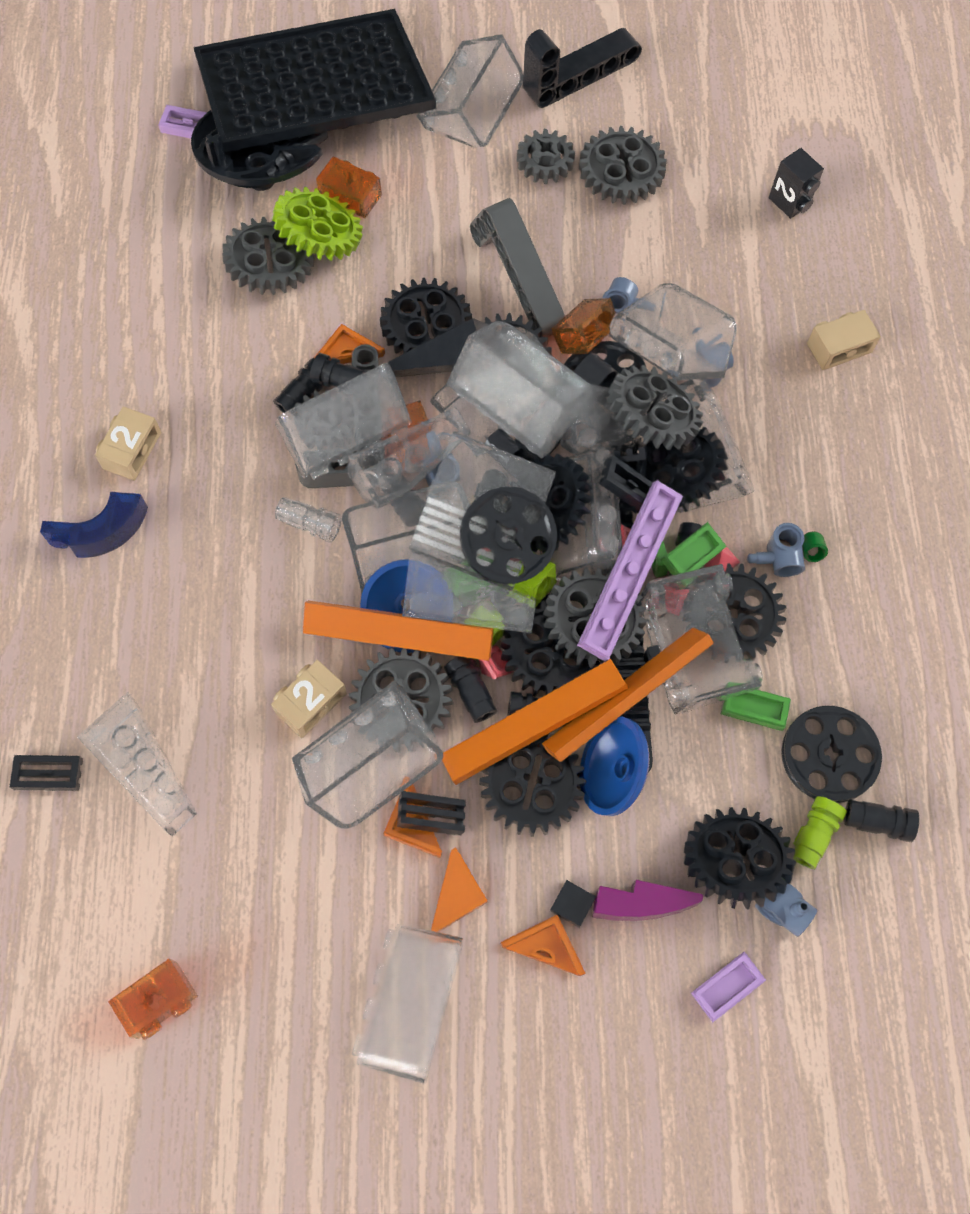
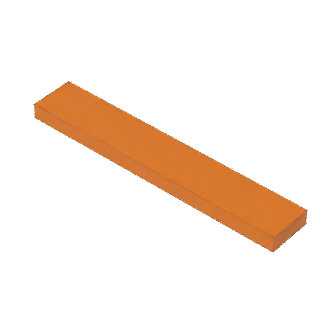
[303,600,494,661]
[542,628,714,762]
[439,659,628,785]

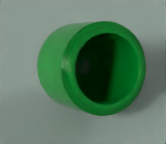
[802,531,828,562]

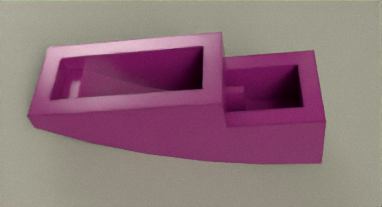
[592,880,703,921]

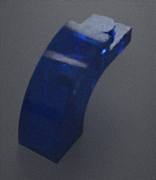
[40,492,148,558]

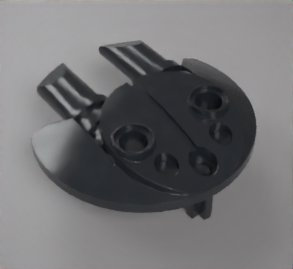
[191,110,328,191]

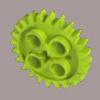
[272,187,363,261]

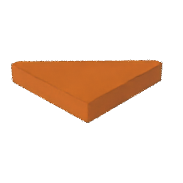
[314,324,385,364]
[383,778,442,858]
[431,847,488,935]
[500,915,586,976]

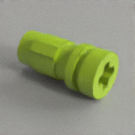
[793,796,847,870]

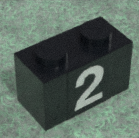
[769,148,824,219]

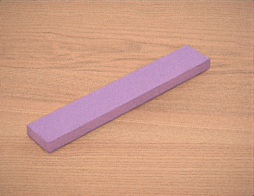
[577,480,683,661]

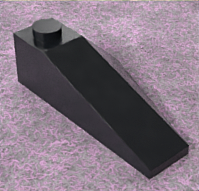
[379,318,506,377]

